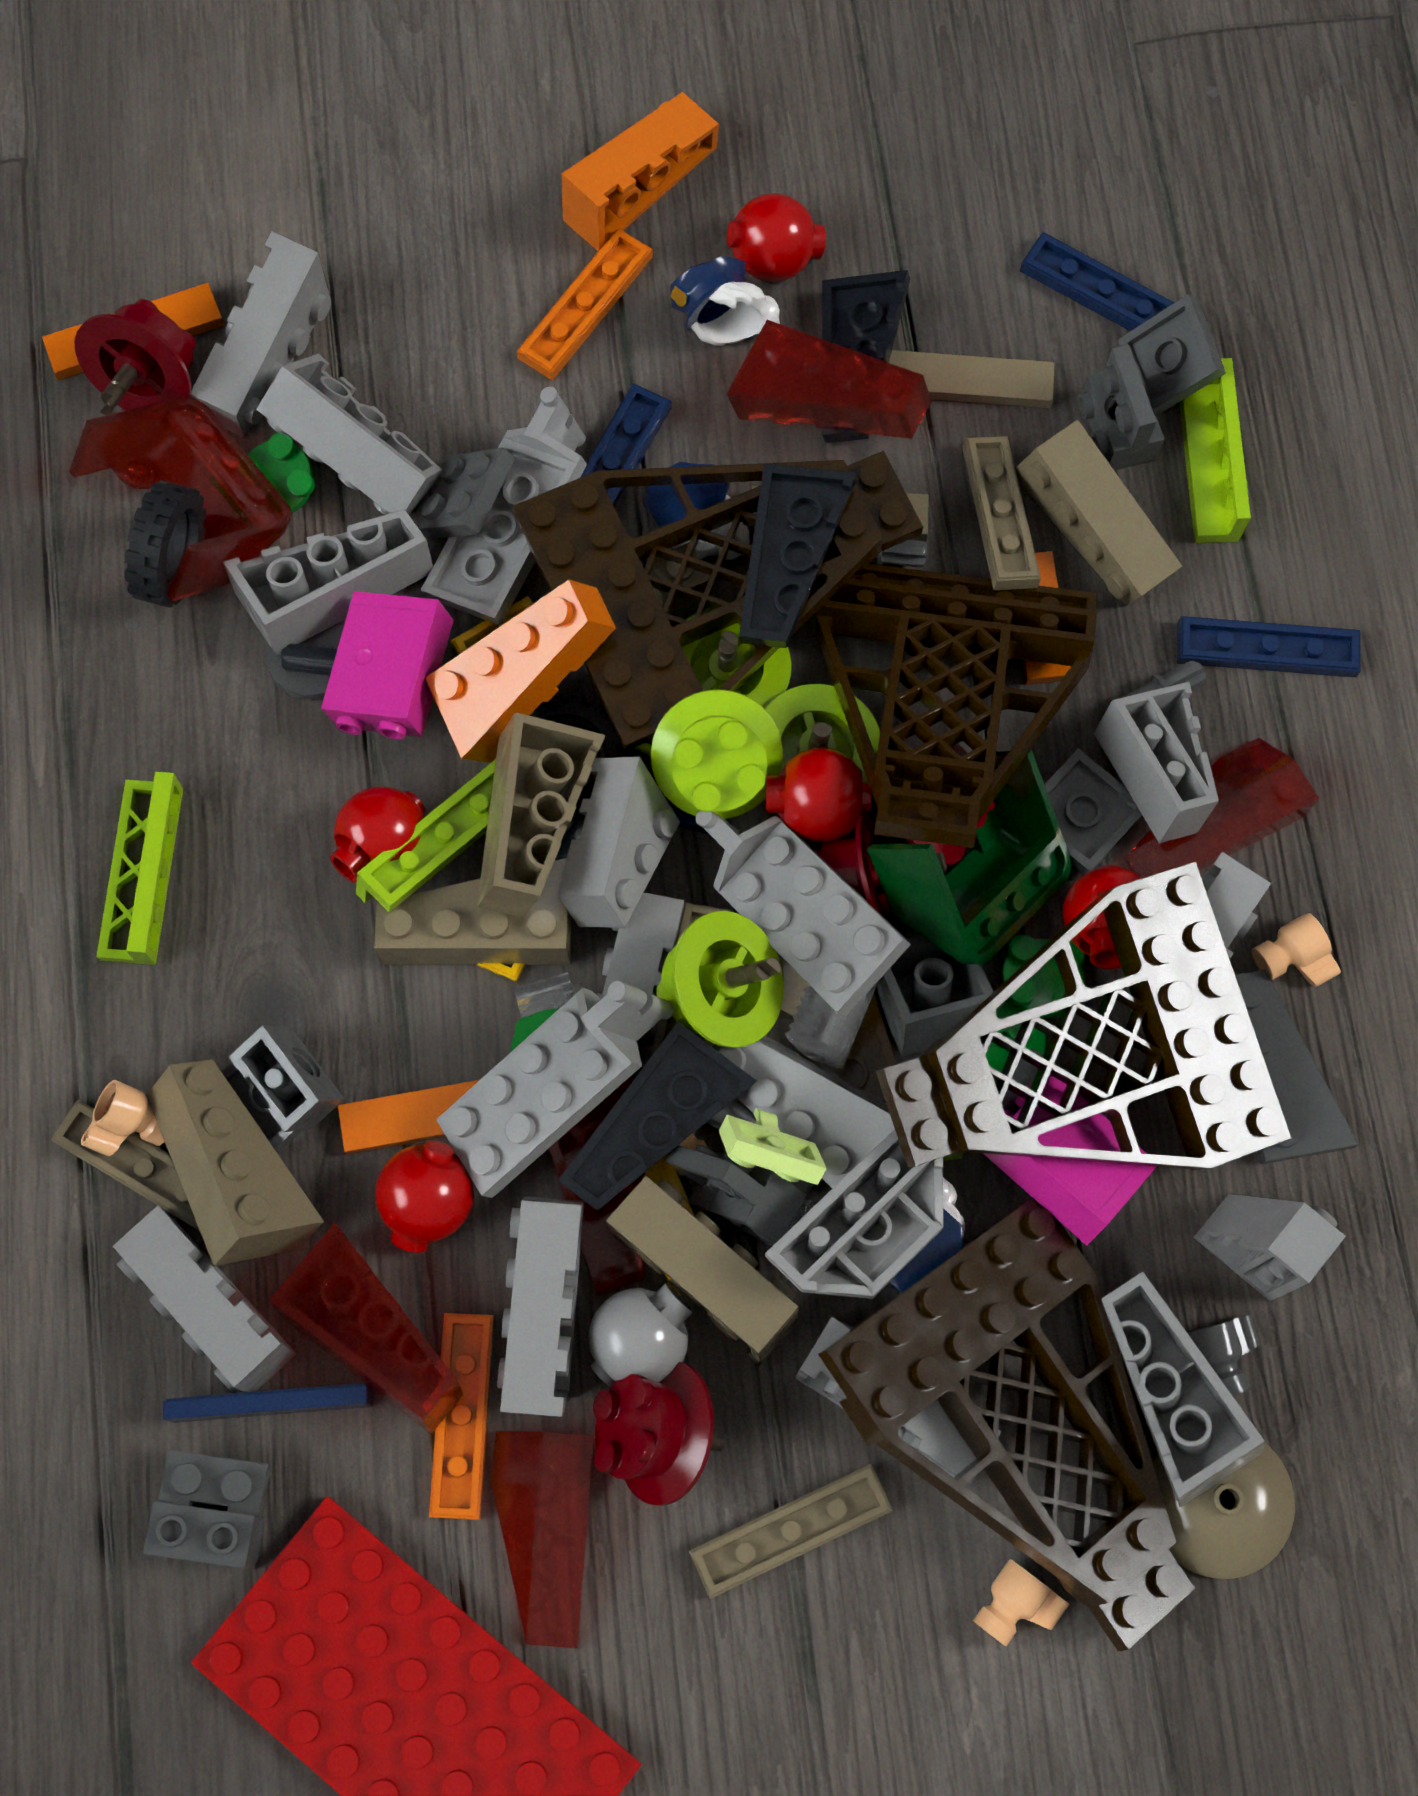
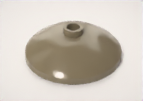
[1152,1443,1295,1579]

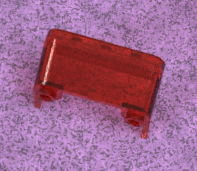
[69,397,292,601]

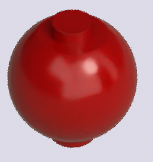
[727,193,826,282]
[766,748,871,843]
[330,786,425,883]
[1063,865,1142,969]
[375,1141,474,1253]

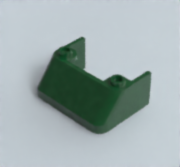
[867,750,1071,965]

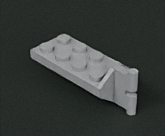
[421,387,587,626]
[696,810,911,1017]
[436,981,674,1198]

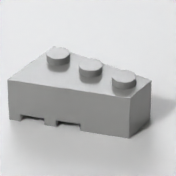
[1094,682,1219,843]
[557,757,680,928]
[1128,852,1271,991]
[597,892,684,1045]
[1193,1194,1346,1302]

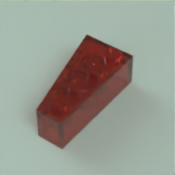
[726,320,932,439]
[269,1222,463,1434]

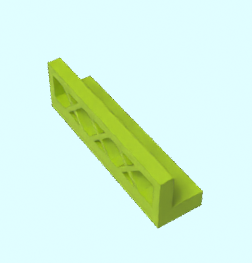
[1179,358,1251,543]
[356,759,496,913]
[96,771,183,965]

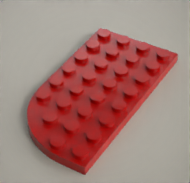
[191,1496,642,1796]

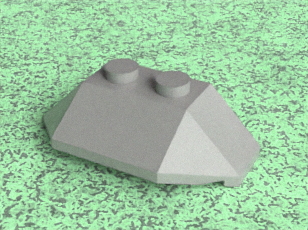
[765,1129,943,1299]

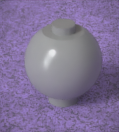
[588,1283,693,1387]

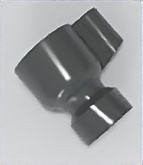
[1187,1314,1260,1395]

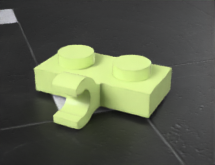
[719,1108,827,1185]

